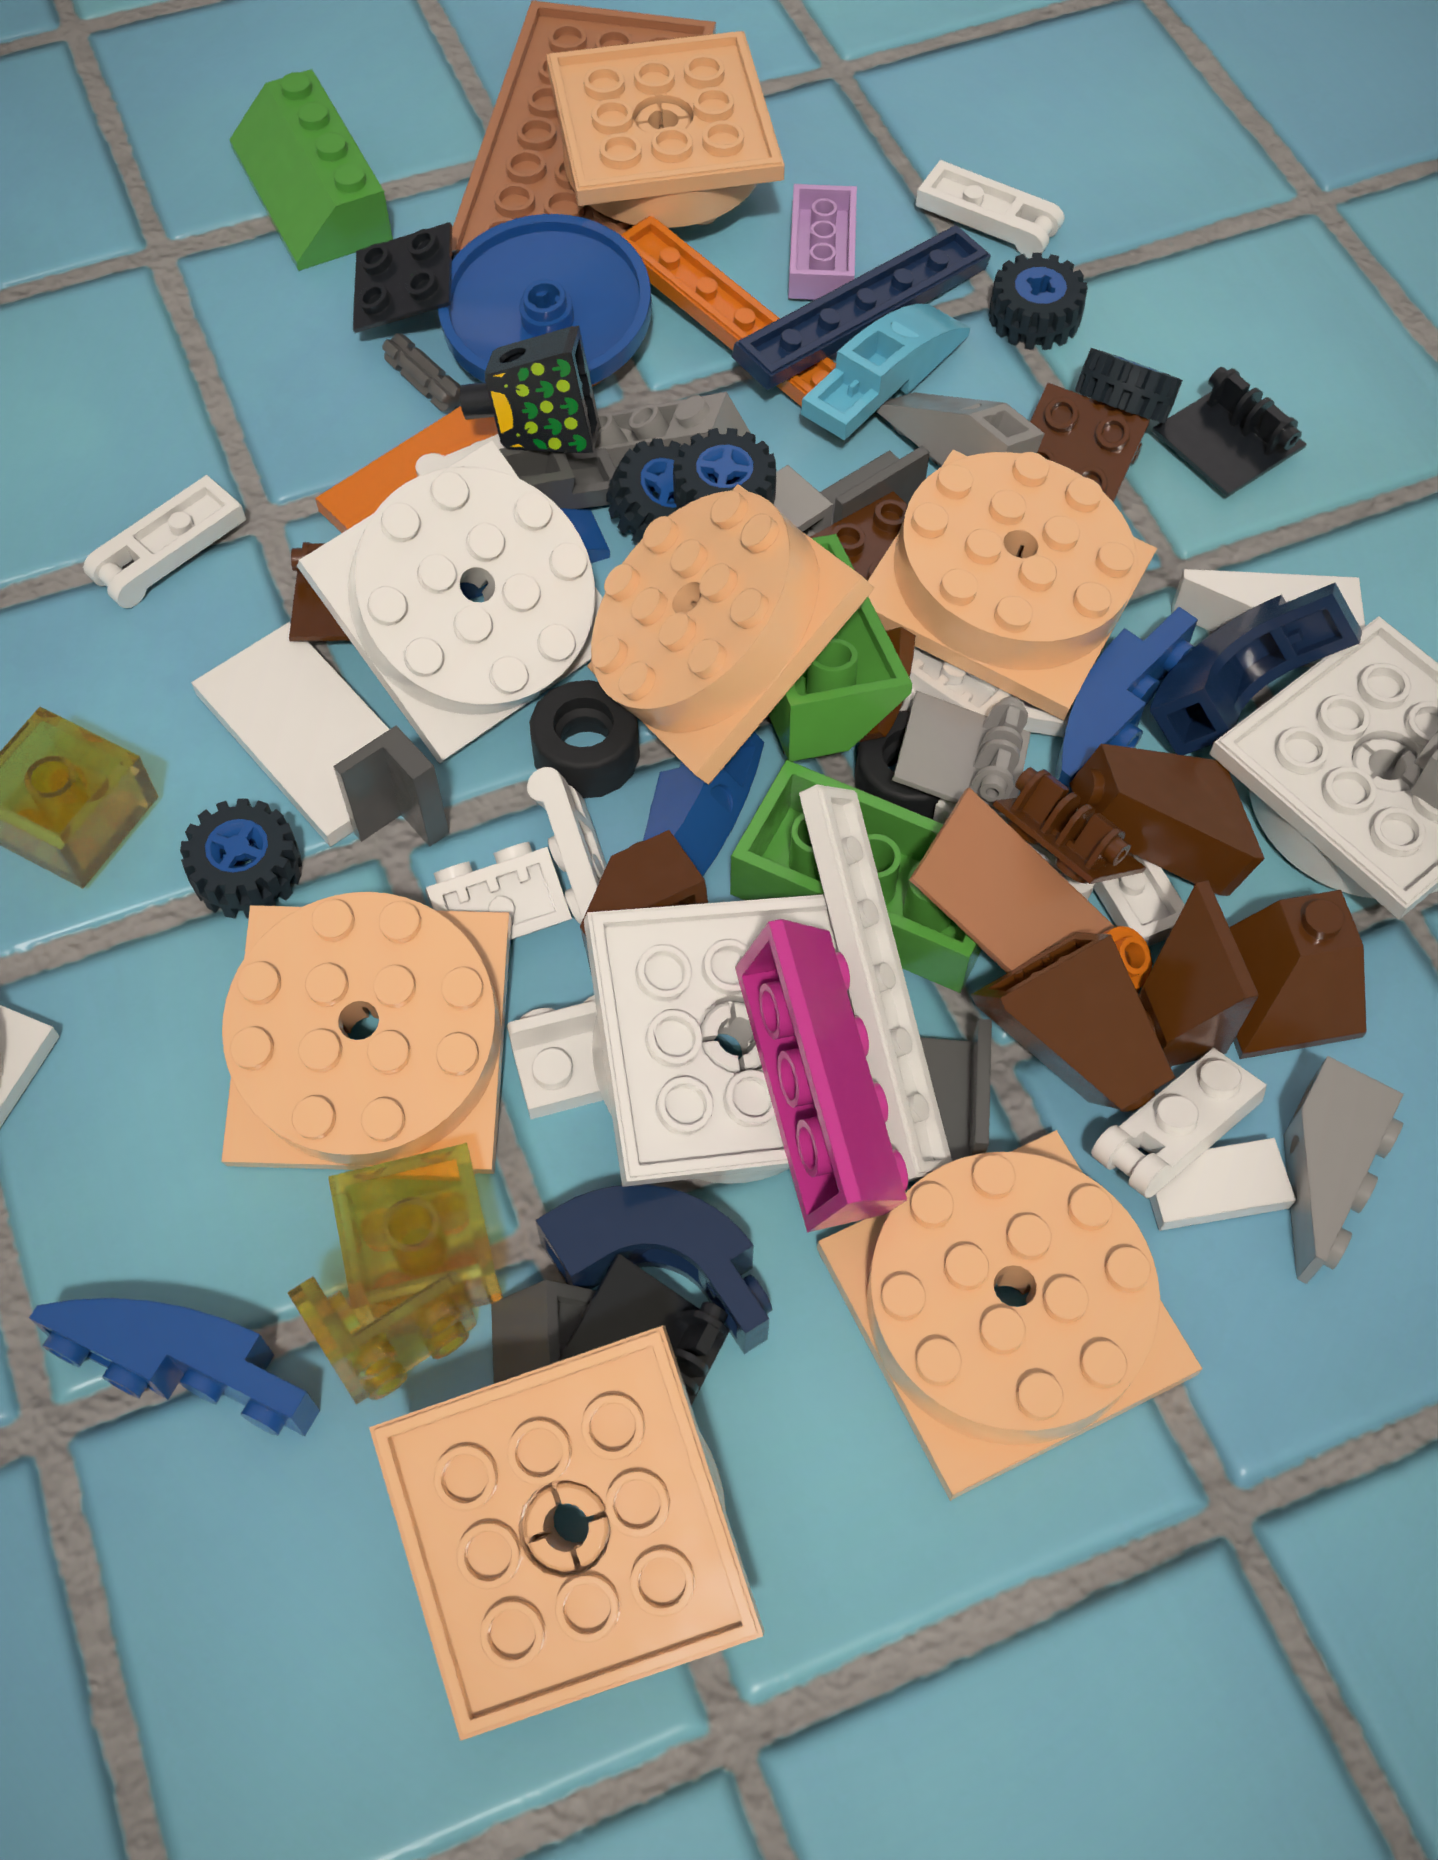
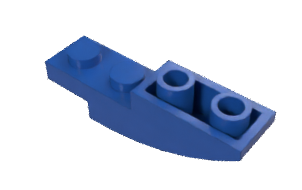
[1054,607,1198,796]
[643,732,765,877]
[29,1298,320,1436]

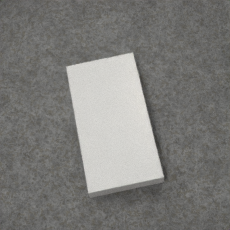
[191,622,390,847]

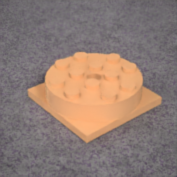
[546,31,785,228]
[868,449,1157,721]
[587,484,875,785]
[221,892,511,1174]
[817,1130,1203,1501]
[369,1325,765,1741]

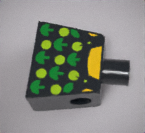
[460,326,600,453]

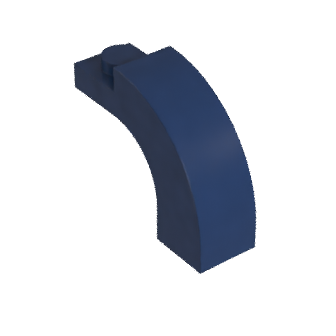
[1150,582,1362,755]
[535,1185,772,1354]

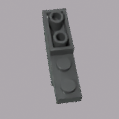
[499,448,616,509]

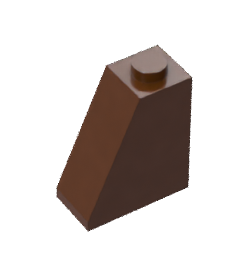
[1069,743,1265,896]
[971,933,1175,1112]

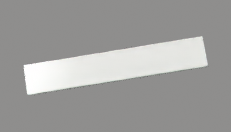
[799,785,952,1182]

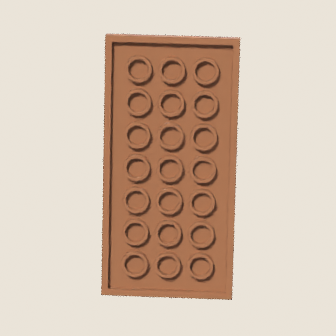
[452,0,716,251]

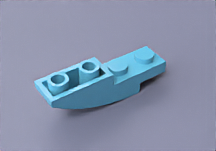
[801,304,970,441]

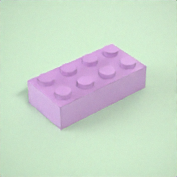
[788,184,857,300]

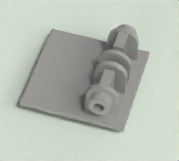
[892,691,1031,822]

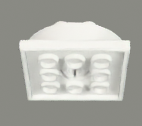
[297,440,603,764]
[1210,616,1438,920]
[584,894,855,1187]

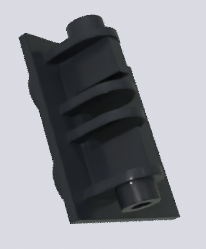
[353,222,460,333]
[1152,367,1307,497]
[557,1254,730,1406]

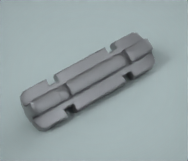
[382,333,461,413]

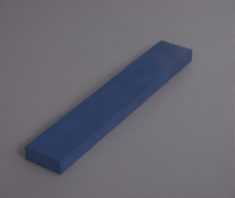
[731,225,991,391]

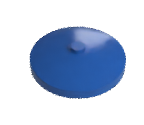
[438,214,652,385]

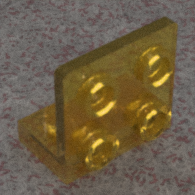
[287,1270,477,1405]

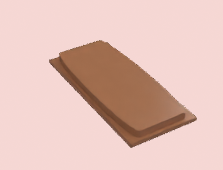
[909,787,1153,993]

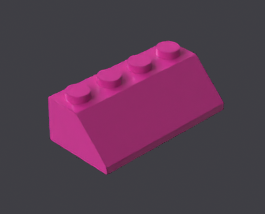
[735,919,908,1233]

